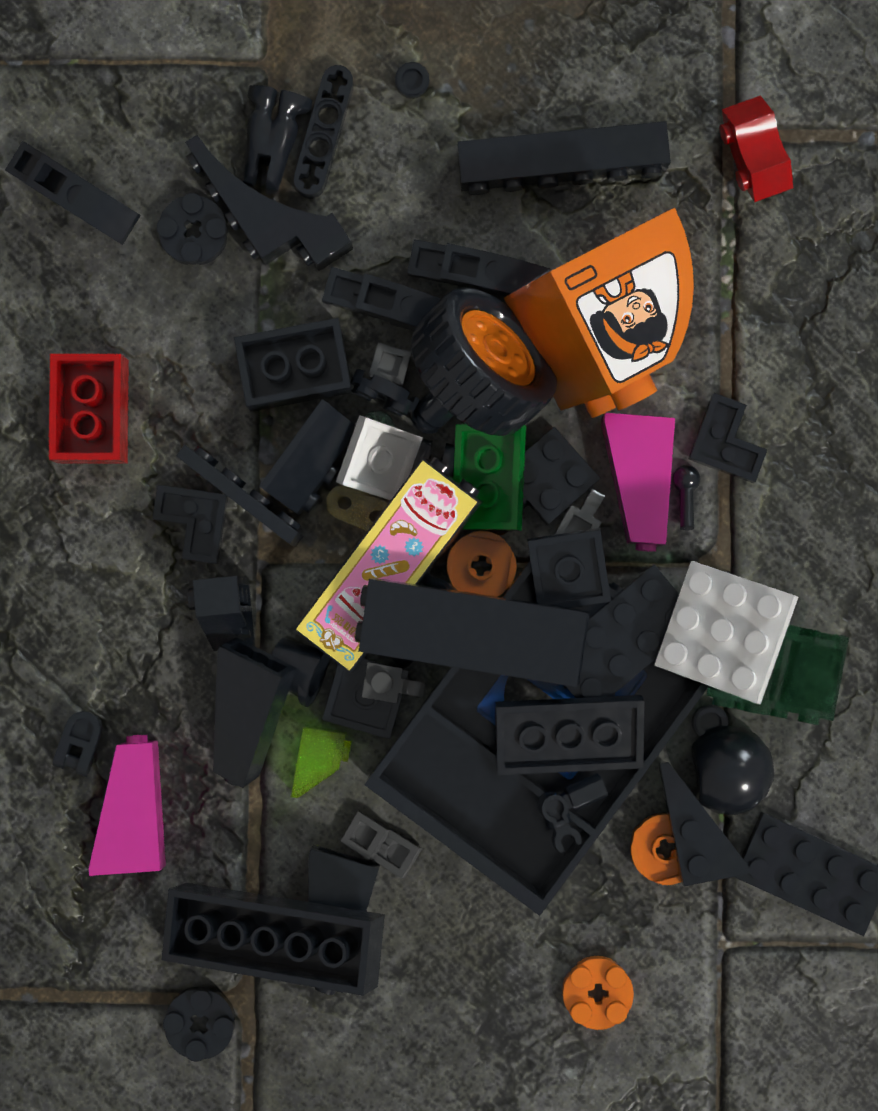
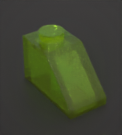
[291,725,352,798]

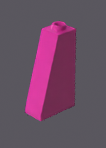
[601,413,675,552]
[89,735,166,876]

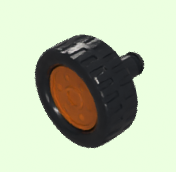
[411,288,557,436]

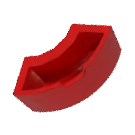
[719,95,793,202]

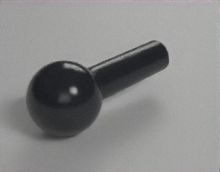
[673,465,701,531]

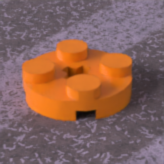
[446,531,517,597]
[630,813,682,885]
[562,956,634,1030]

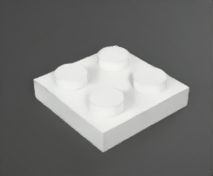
[336,415,423,500]

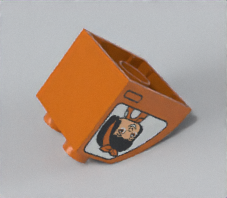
[504,208,694,418]

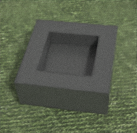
[369,343,412,387]

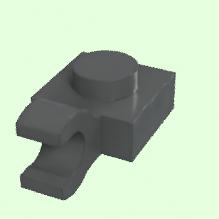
[554,489,605,535]
[362,662,426,703]

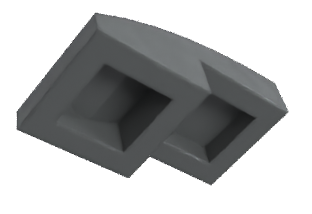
[340,811,422,879]

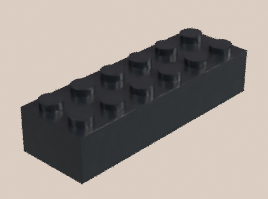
[161,883,385,996]

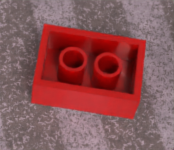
[49,354,129,464]

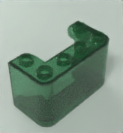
[706,624,849,725]

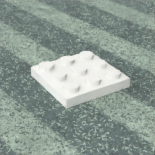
[655,561,798,704]

